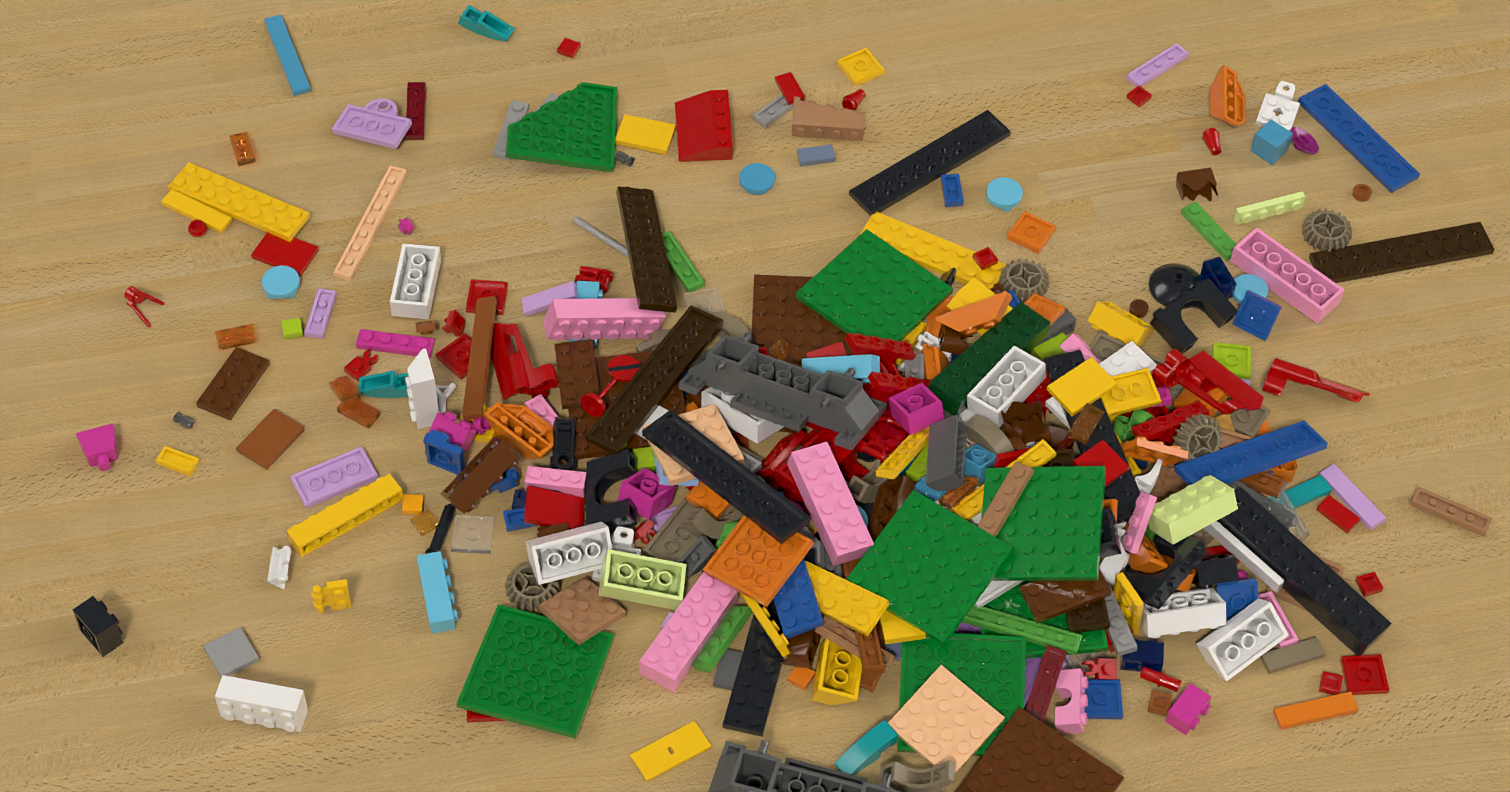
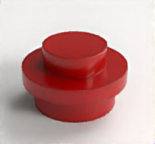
[188,219,207,237]

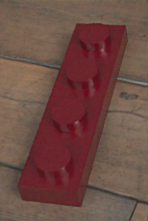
[406,82,426,140]
[1025,645,1067,723]

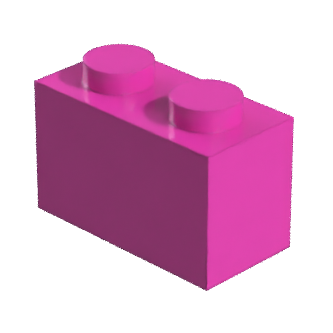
[429,411,477,451]
[1165,683,1211,735]

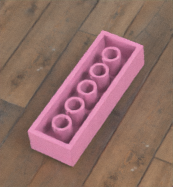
[1230,228,1344,324]
[543,298,665,341]
[787,442,874,566]
[639,572,738,692]

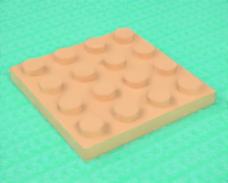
[642,404,744,486]
[888,665,1005,775]

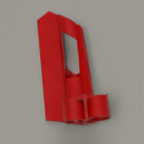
[1152,349,1264,415]

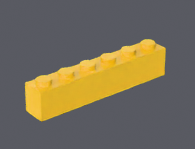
[287,474,403,557]

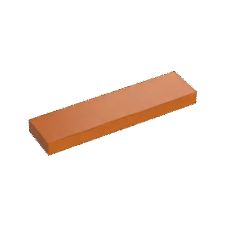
[1273,692,1359,730]

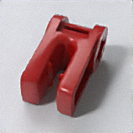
[575,266,614,294]

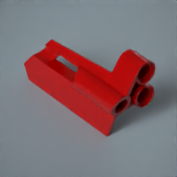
[490,323,559,400]
[1262,358,1370,403]

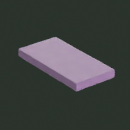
[290,446,378,509]

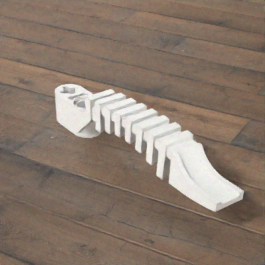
[1099,458,1163,585]

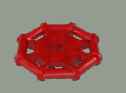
[857,414,909,463]

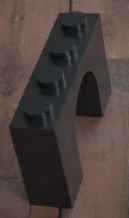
[1150,278,1238,354]
[584,449,637,533]
[1124,535,1207,609]

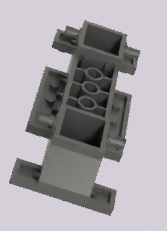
[679,332,887,450]
[708,740,913,792]

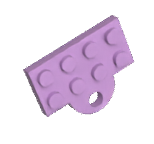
[332,99,412,149]

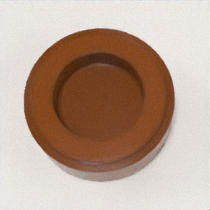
[1353,184,1372,202]

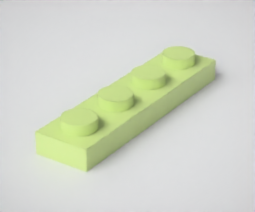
[1233,191,1305,225]

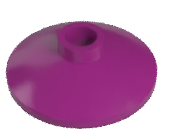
[1289,127,1319,154]

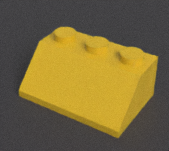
[947,277,1013,335]
[1087,301,1155,348]
[811,638,862,705]

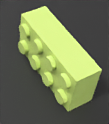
[1148,475,1238,544]
[598,549,686,610]

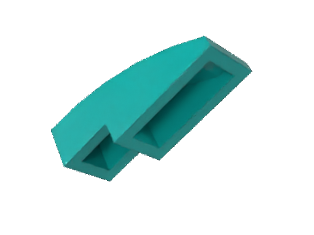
[458,5,515,42]
[358,370,408,398]
[834,720,898,775]

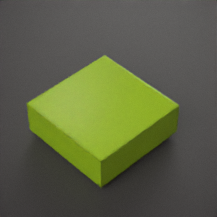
[281,318,303,339]

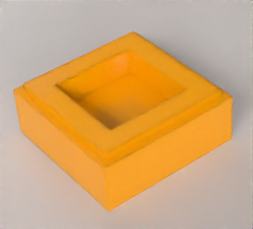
[402,494,424,515]

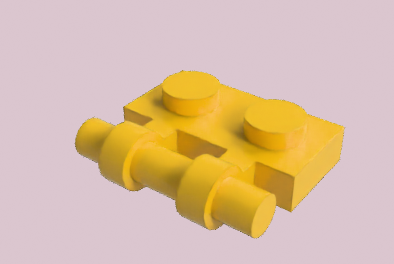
[311,579,351,613]

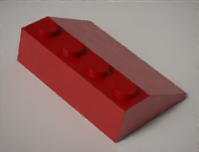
[675,89,733,162]

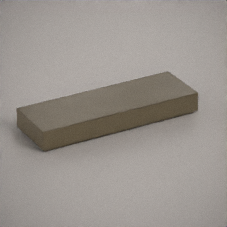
[1260,637,1325,674]

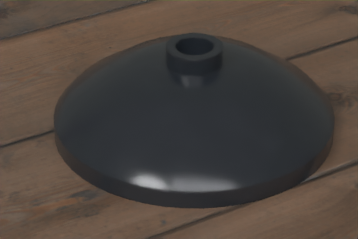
[1148,263,1203,309]

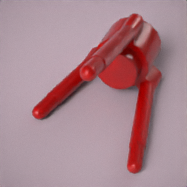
[124,286,164,327]

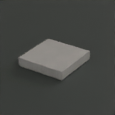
[203,627,259,678]

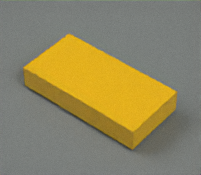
[155,446,200,477]

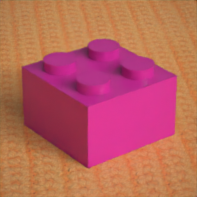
[889,383,944,435]
[618,467,676,519]

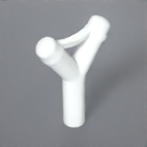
[436,383,456,412]

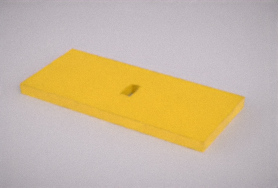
[630,721,712,782]

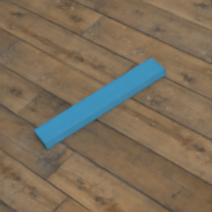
[264,14,311,96]

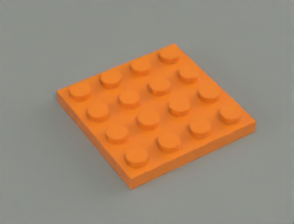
[703,515,814,607]

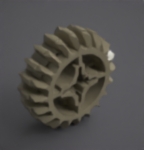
[1302,208,1353,251]
[999,258,1049,302]
[1172,413,1224,462]
[505,561,560,613]

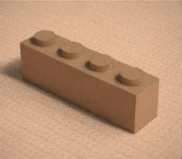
[792,96,865,141]

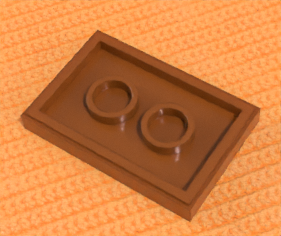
[236,409,304,470]

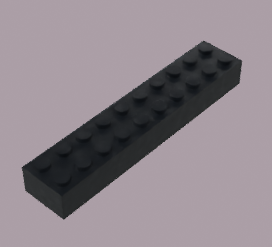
[1217,487,1392,655]

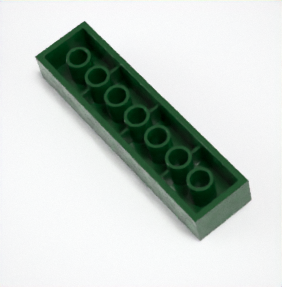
[928,302,1051,416]

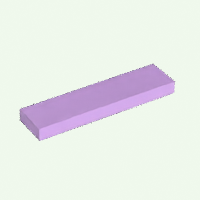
[1126,43,1189,87]
[1319,464,1386,531]

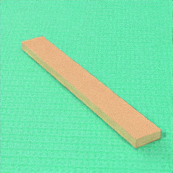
[333,165,407,281]

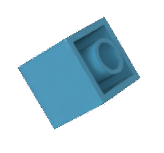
[1251,119,1293,165]
[964,444,996,487]

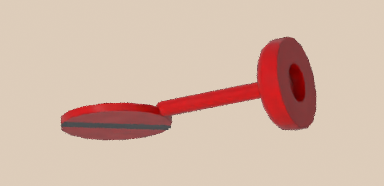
[580,355,642,417]

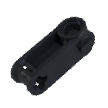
[550,416,576,471]

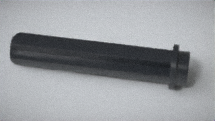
[425,504,456,554]

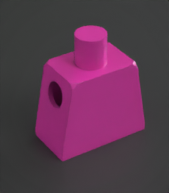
[76,423,118,471]

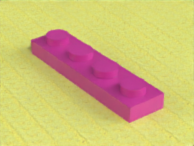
[356,329,435,358]

